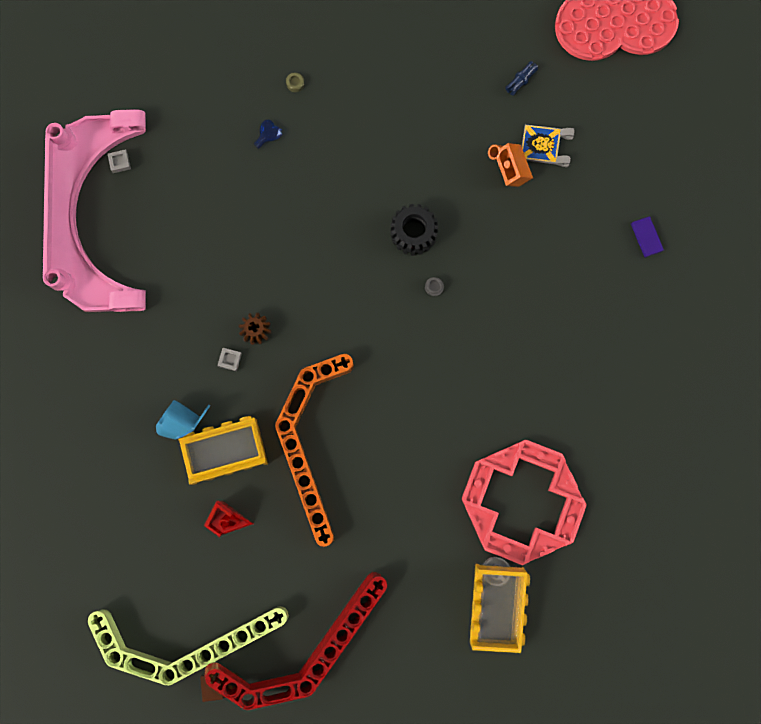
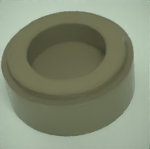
[286,73,304,92]

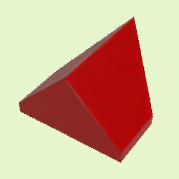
[204,500,253,537]

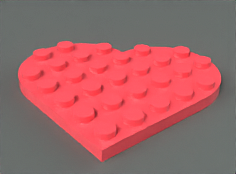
[555,0,679,61]

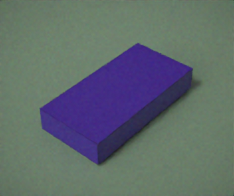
[631,216,664,258]

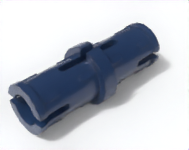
[505,61,538,95]

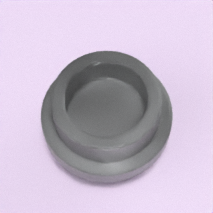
[425,277,444,296]

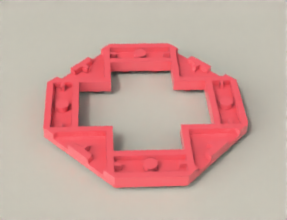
[461,440,586,565]

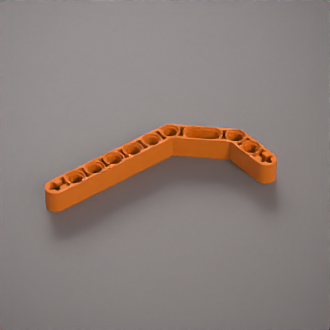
[275,354,354,547]

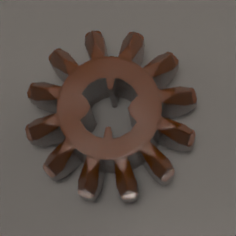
[239,313,271,345]

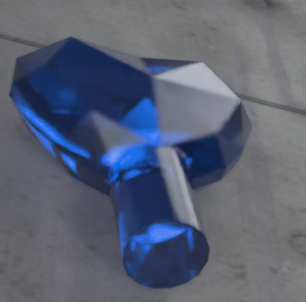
[254,120,282,148]

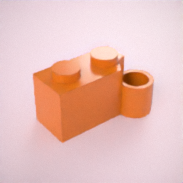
[488,143,533,187]

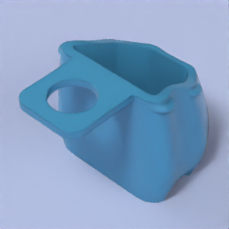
[156,400,210,440]

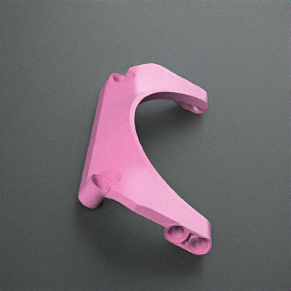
[43,110,146,312]

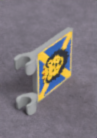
[522,124,574,167]

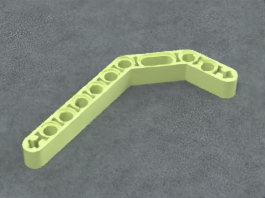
[88,606,289,686]

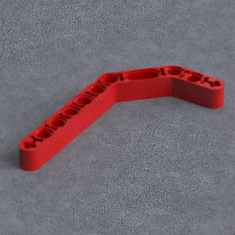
[205,572,387,710]

